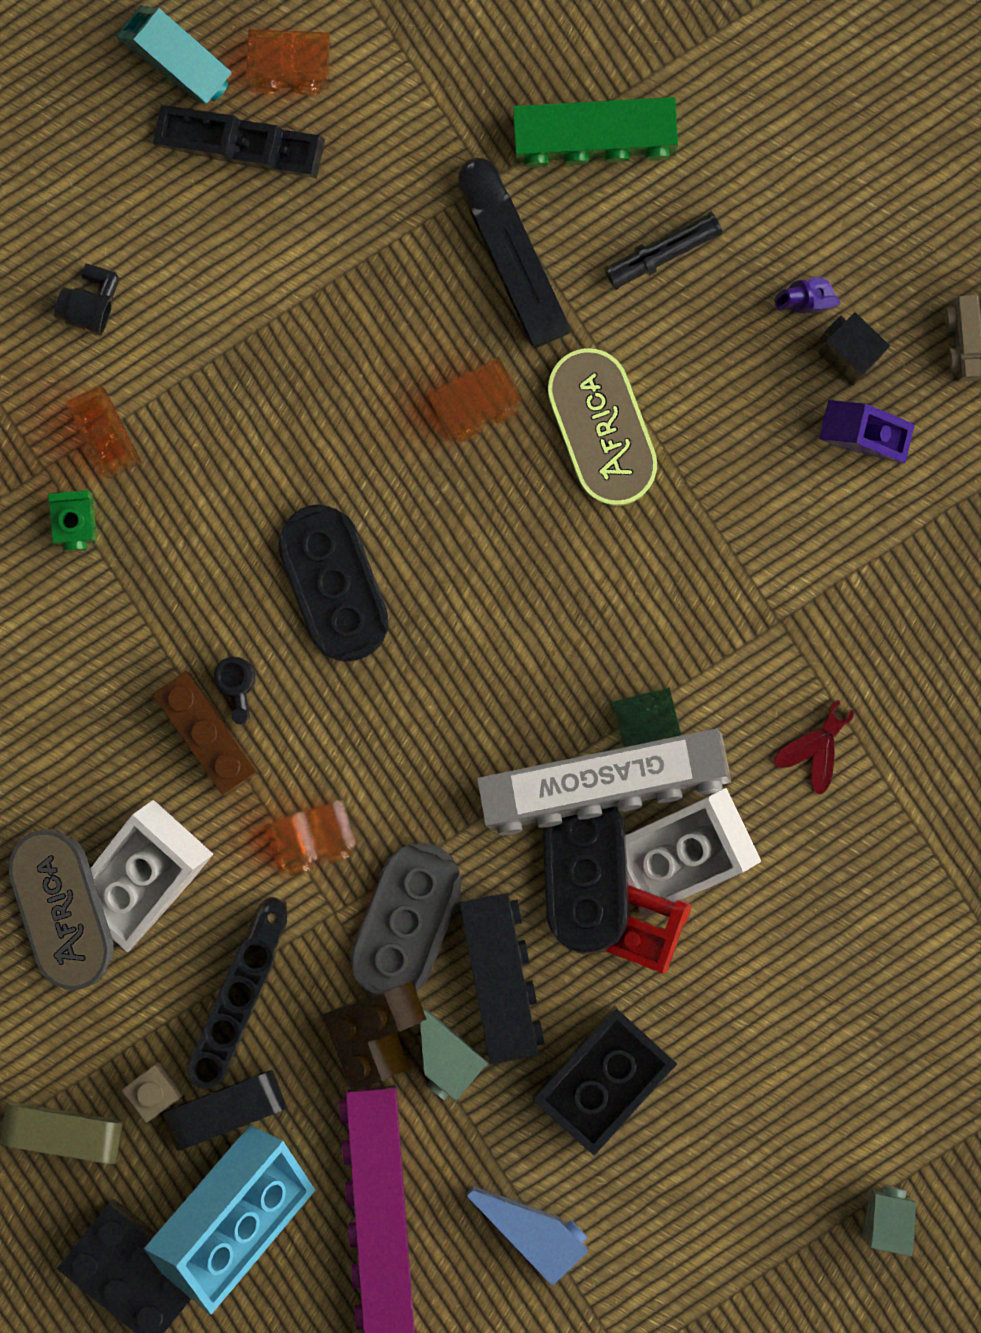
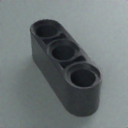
[162,1069,287,1151]

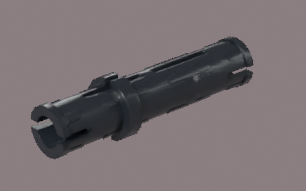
[604,211,723,290]

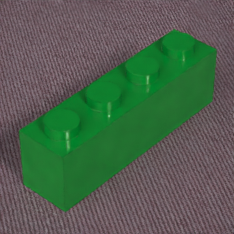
[513,97,678,168]

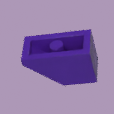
[819,400,915,463]

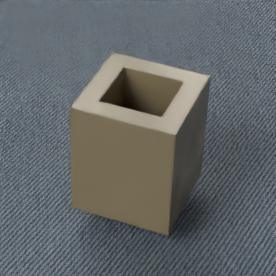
[122,1062,184,1123]

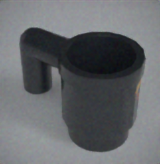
[54,263,119,336]
[214,657,256,725]

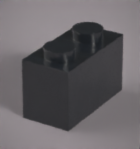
[818,312,890,386]

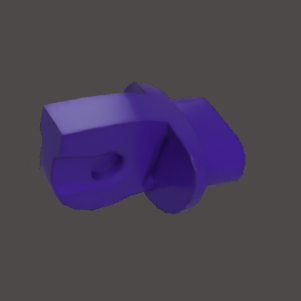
[775,277,841,314]

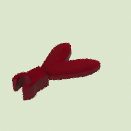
[774,700,854,794]

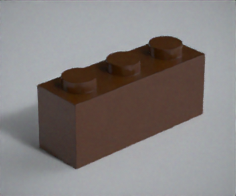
[153,671,259,796]

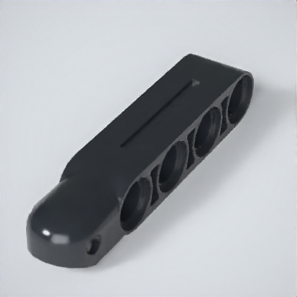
[458,158,571,350]
[188,897,287,1089]

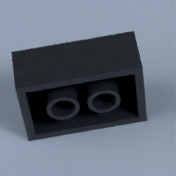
[532,1006,677,1156]
[57,1199,191,1333]

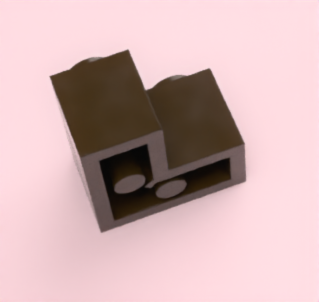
[323,981,426,1092]

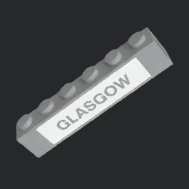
[477,728,732,836]

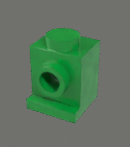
[48,490,97,552]

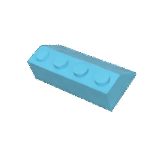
[144,1125,315,1314]

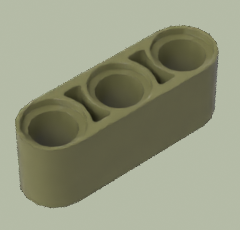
[0,1102,123,1164]

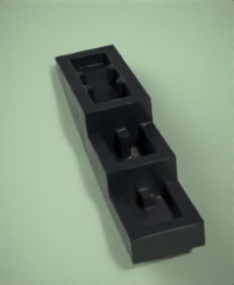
[153,105,325,178]

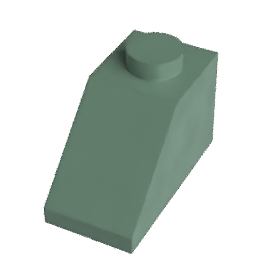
[420,1008,488,1101]
[861,1185,916,1257]

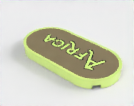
[548,348,657,506]

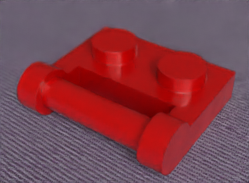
[606,885,691,973]

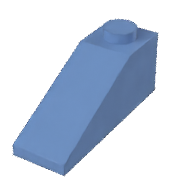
[467,1186,588,1286]

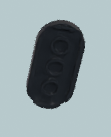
[279,504,389,662]
[543,806,629,954]

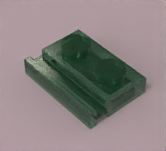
[612,687,682,748]

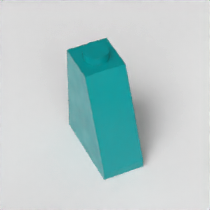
[115,6,232,104]

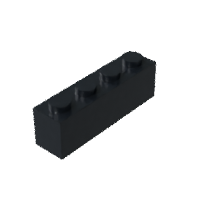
[460,892,545,1064]

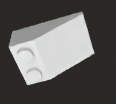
[626,788,761,917]
[90,800,213,952]

